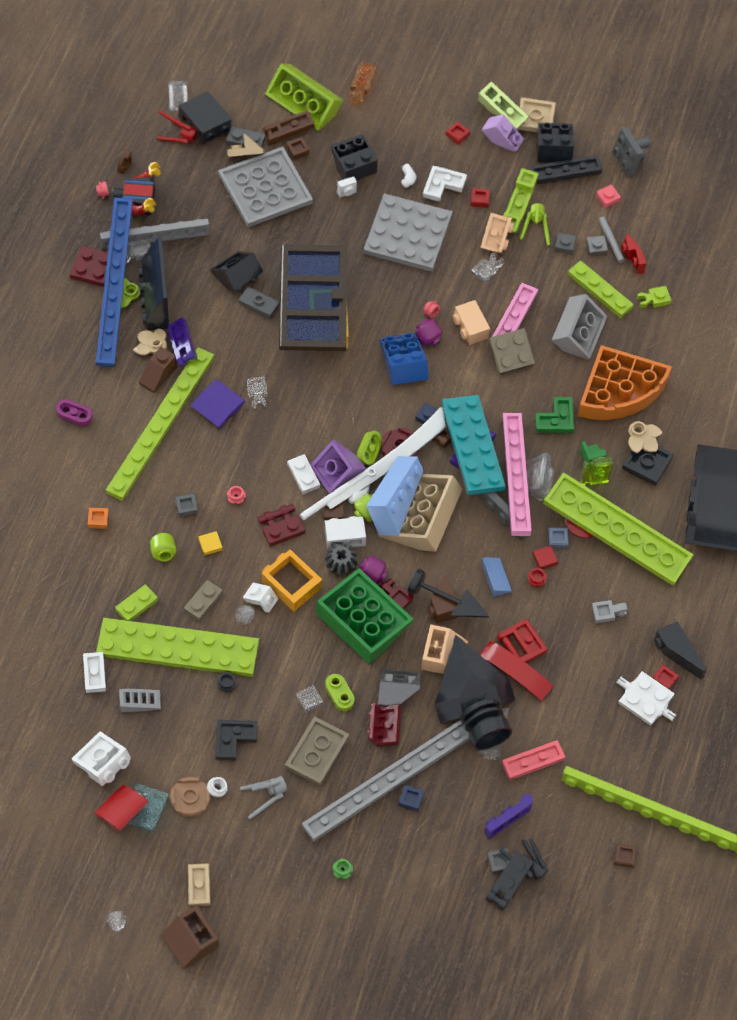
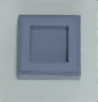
[548,528,569,548]

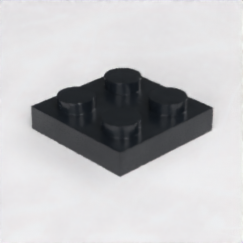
[622,446,674,486]

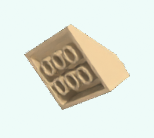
[378,474,462,552]

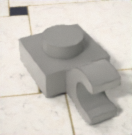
[592,600,628,624]

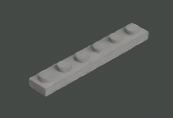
[100,219,209,249]

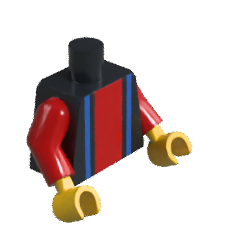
[113,162,161,216]

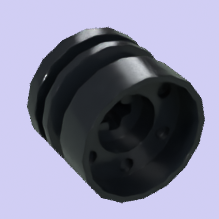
[460,699,512,751]

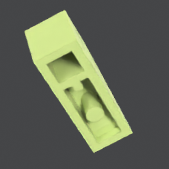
[478,82,529,130]

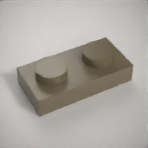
[184,580,223,622]

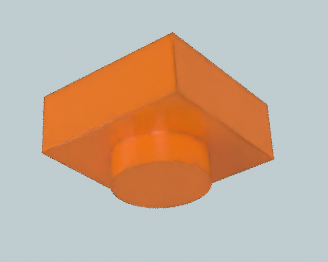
[88,508,109,529]

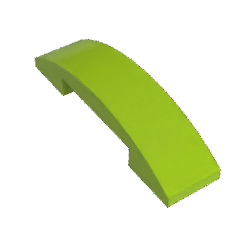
[503,168,539,234]

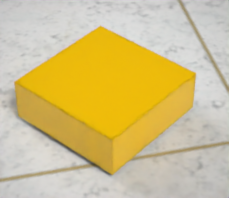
[198,531,223,556]

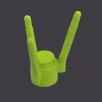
[519,203,550,246]

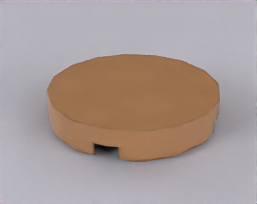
[170,777,211,817]

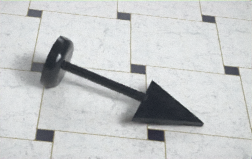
[408,569,489,618]

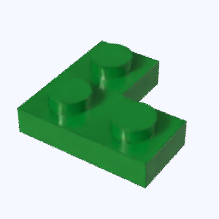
[535,397,574,433]

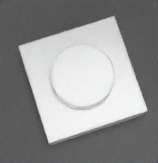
[337,177,357,197]

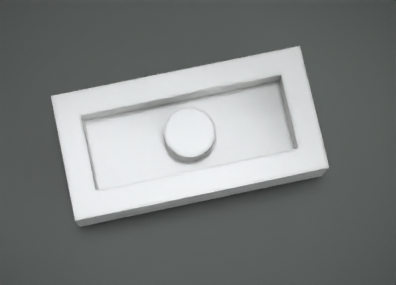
[287,454,320,495]
[83,652,106,693]

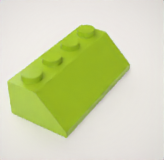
[265,64,344,130]

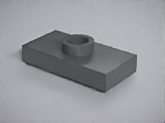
[238,287,279,318]

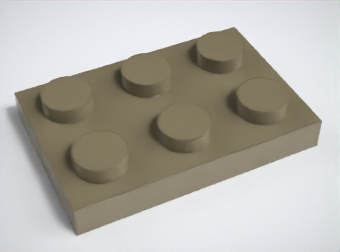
[285,716,349,786]

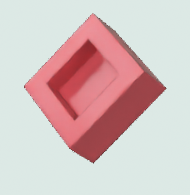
[596,185,621,208]

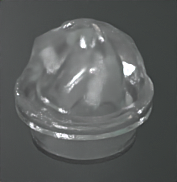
[235,605,255,624]
[106,910,127,931]

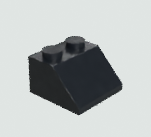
[210,251,263,291]

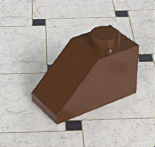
[139,347,177,393]
[428,576,458,624]

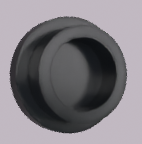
[217,672,237,692]

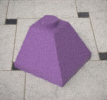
[310,440,366,494]

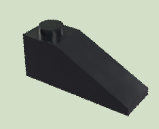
[654,621,707,679]

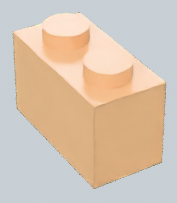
[453,300,490,345]

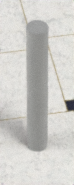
[598,217,625,263]

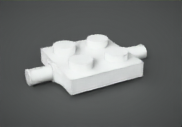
[617,671,676,726]

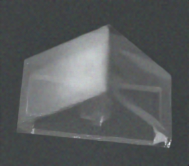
[169,80,187,110]

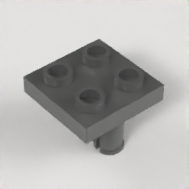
[612,127,651,177]

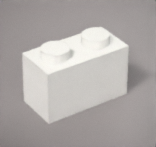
[325,516,366,550]

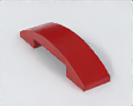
[479,640,554,702]

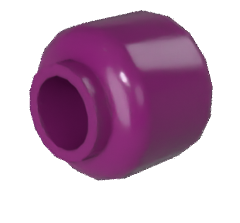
[416,319,443,347]
[359,556,388,583]

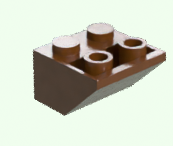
[161,906,219,969]

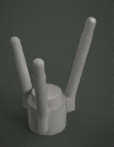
[240,776,287,819]

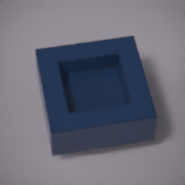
[415,403,438,424]
[399,785,424,812]

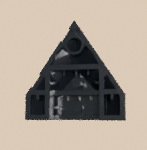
[435,635,516,723]

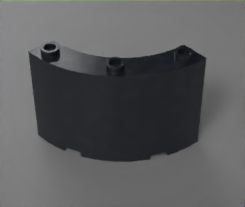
[685,444,737,551]

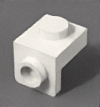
[243,583,278,613]

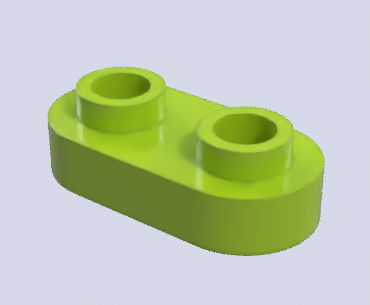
[357,431,382,466]
[325,674,354,711]

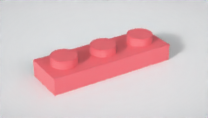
[502,740,566,781]

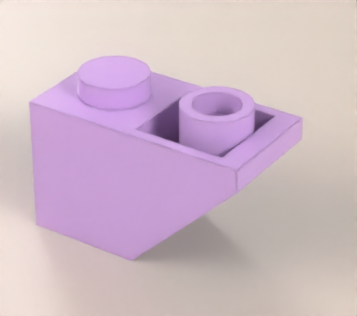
[482,114,524,152]

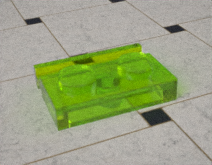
[580,457,613,486]

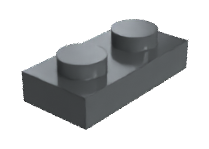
[226,127,265,148]

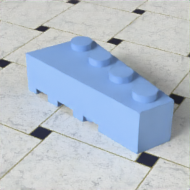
[366,456,423,536]

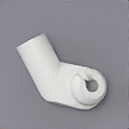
[401,164,416,188]
[348,484,370,504]

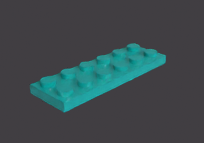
[441,395,505,495]

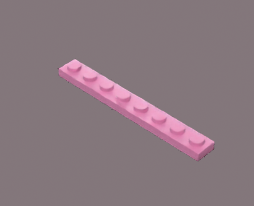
[502,413,531,536]

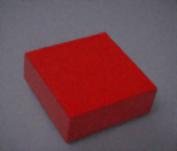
[445,121,470,145]
[471,188,490,208]
[533,545,558,569]
[652,665,679,690]

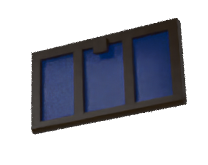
[279,245,347,351]

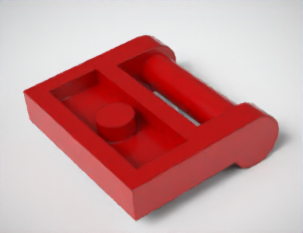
[496,619,548,663]

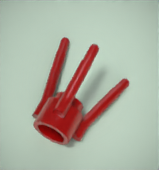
[156,111,197,145]

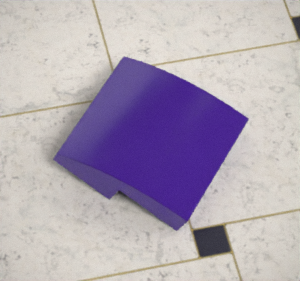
[191,379,245,429]

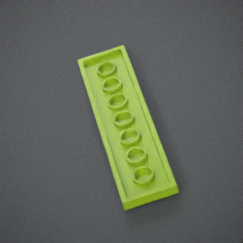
[543,472,694,586]
[96,618,259,677]

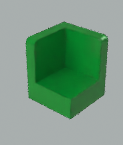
[579,441,607,469]

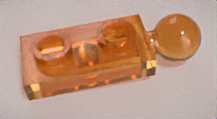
[350,62,377,104]

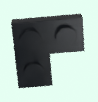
[215,720,258,761]

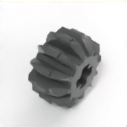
[325,542,358,576]

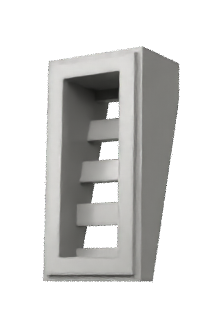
[119,689,161,713]

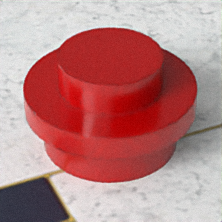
[527,568,547,587]

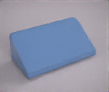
[481,557,512,597]

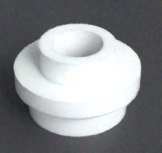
[207,777,227,797]

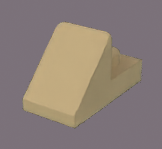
[227,134,265,157]

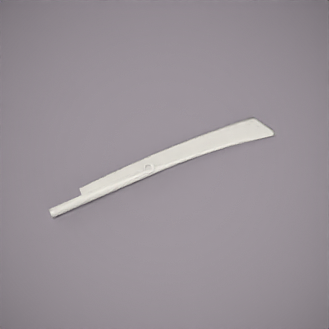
[300,407,446,520]

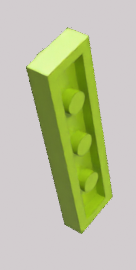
[567,260,634,319]

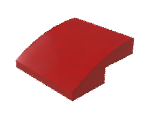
[94,784,148,831]

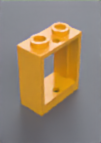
[262,550,322,612]

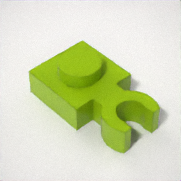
[637,286,672,308]

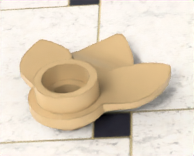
[133,328,167,356]
[628,421,662,453]

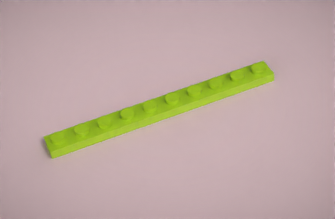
[106,347,214,501]
[561,766,737,853]

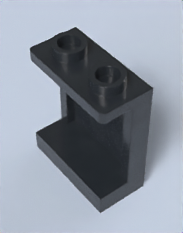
[178,91,232,144]

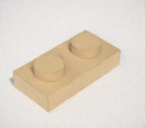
[188,864,210,907]

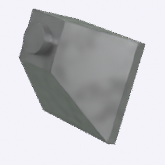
[378,668,421,706]

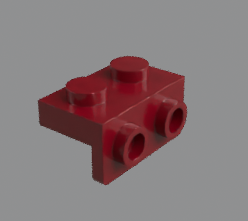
[368,703,401,747]

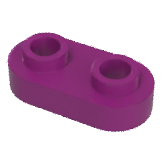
[56,400,92,426]

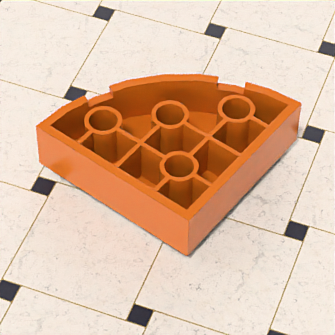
[578,345,672,420]

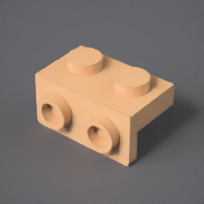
[480,213,514,254]

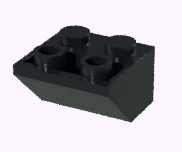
[537,122,574,162]
[331,134,378,180]

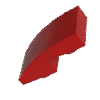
[621,235,646,274]

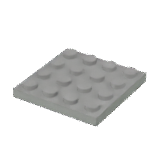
[218,147,313,228]
[363,193,453,272]

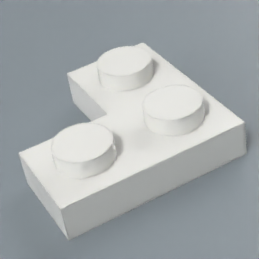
[423,166,467,202]

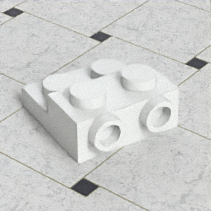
[72,732,131,786]

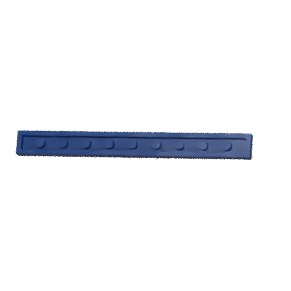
[96,197,133,367]

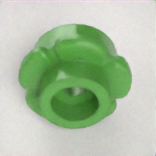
[333,859,353,879]

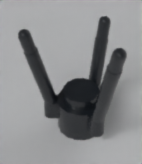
[499,838,549,880]

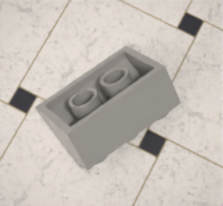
[552,294,607,360]

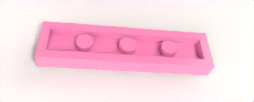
[492,283,538,337]

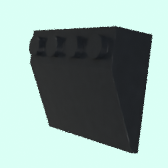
[138,237,169,330]

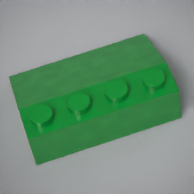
[315,568,414,665]

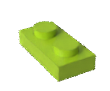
[115,584,158,621]

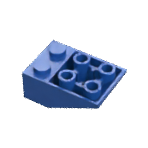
[380,333,429,385]

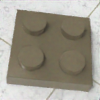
[489,328,535,374]

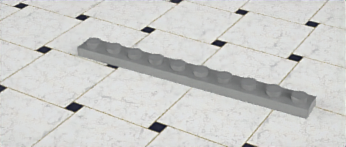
[302,720,470,842]

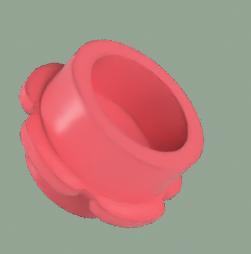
[96,181,109,199]
[424,301,440,318]
[227,486,246,504]

